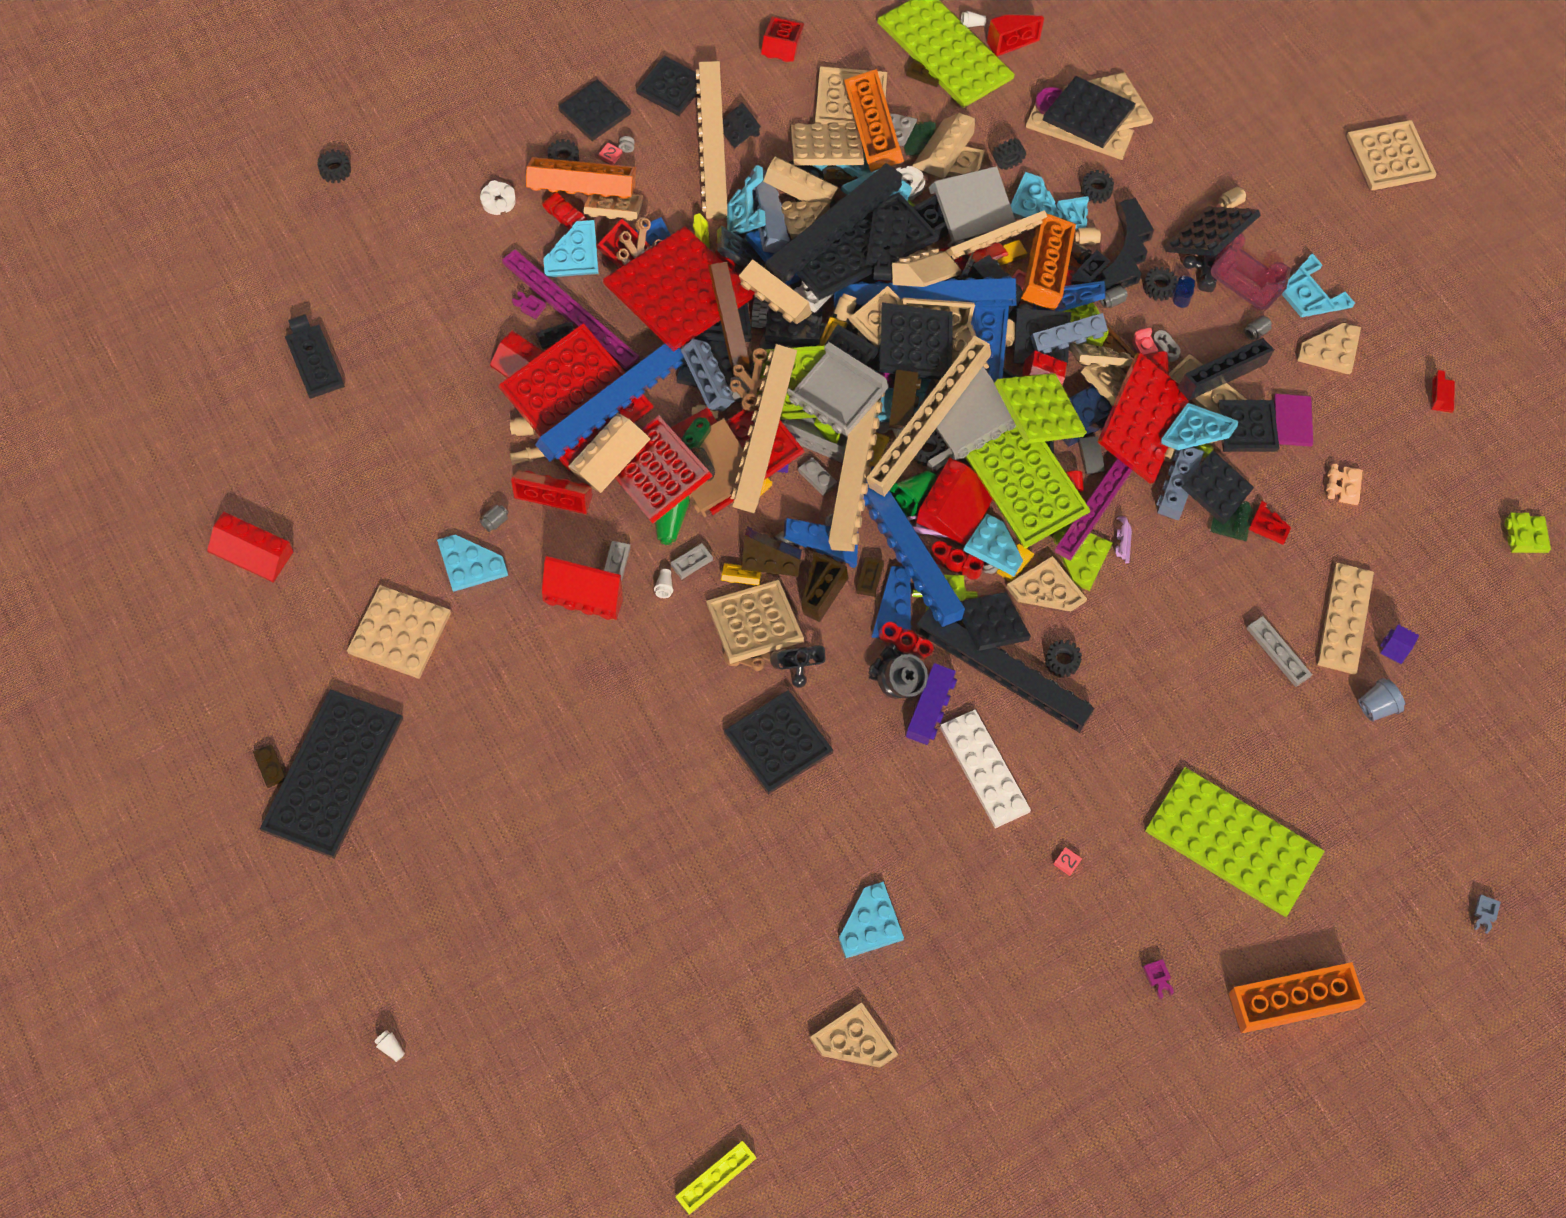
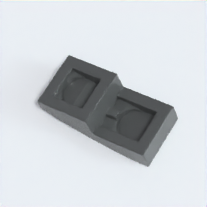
[1079,436,1105,474]

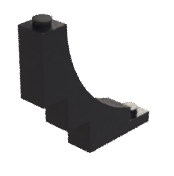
[1094,198,1154,291]

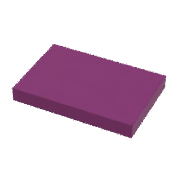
[1274,394,1313,447]

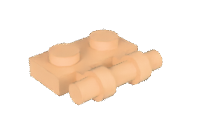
[1326,464,1363,505]

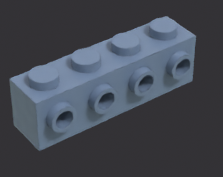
[1030,313,1108,354]
[681,339,735,412]
[1157,447,1204,521]

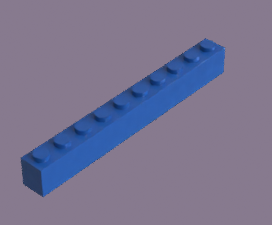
[834,276,1016,309]
[535,344,684,462]
[863,466,965,627]

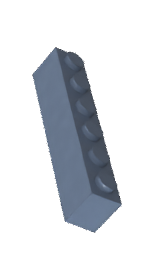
[749,168,790,253]

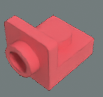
[1132,328,1158,354]

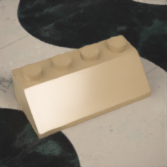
[913,113,975,179]
[763,157,839,205]
[892,248,962,287]
[739,259,812,324]
[901,298,975,333]
[568,413,650,493]

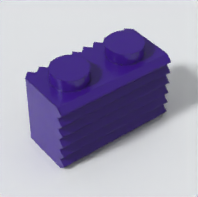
[1380,625,1419,664]

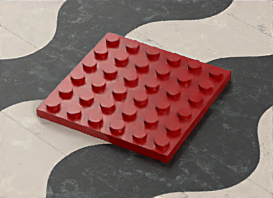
[603,226,755,352]
[498,323,654,472]

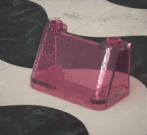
[1211,233,1291,310]

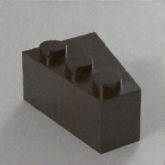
[889,370,921,430]
[742,526,802,577]
[801,552,849,622]

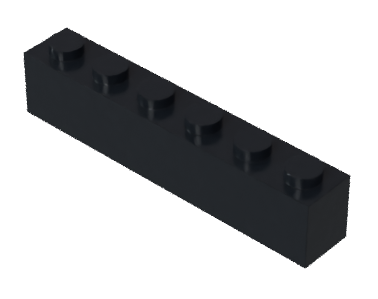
[1178,338,1275,401]

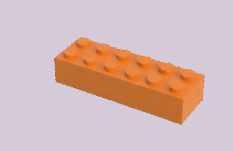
[844,69,904,172]
[526,157,636,199]
[1021,213,1076,311]
[1229,962,1366,1034]

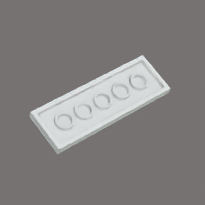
[940,710,1031,828]

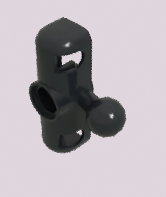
[1183,251,1222,292]
[770,645,826,688]

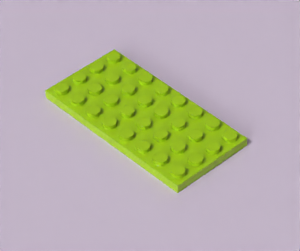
[877,0,1015,108]
[966,427,1090,549]
[1145,767,1325,917]

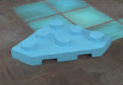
[1010,172,1063,220]
[544,220,599,277]
[1161,403,1238,450]
[963,514,1023,576]
[437,535,508,592]
[839,882,904,959]

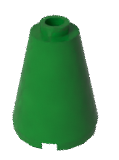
[889,471,937,517]
[655,496,690,545]

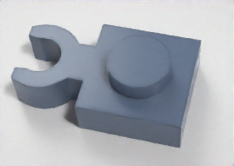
[1474,895,1501,934]

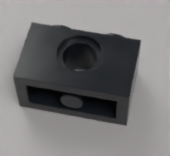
[1070,250,1110,285]

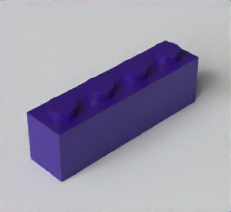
[906,663,957,745]

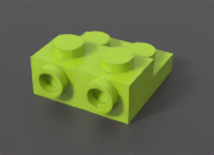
[1505,513,1551,553]

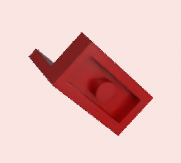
[1431,370,1455,413]

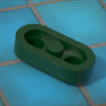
[681,417,711,452]

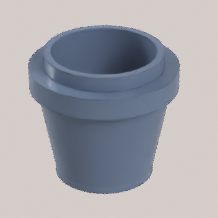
[1358,678,1405,722]

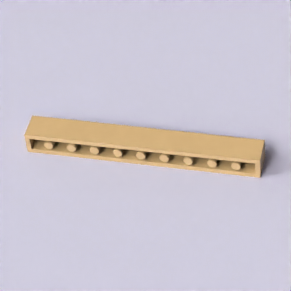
[696,61,727,219]
[867,336,991,497]
[731,344,797,513]
[829,392,885,552]

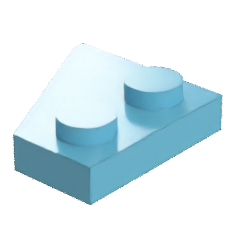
[1056,196,1089,231]

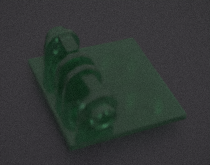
[904,121,936,156]
[1210,501,1254,541]

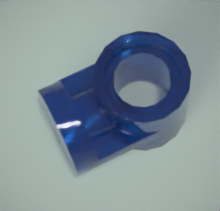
[1173,276,1195,308]

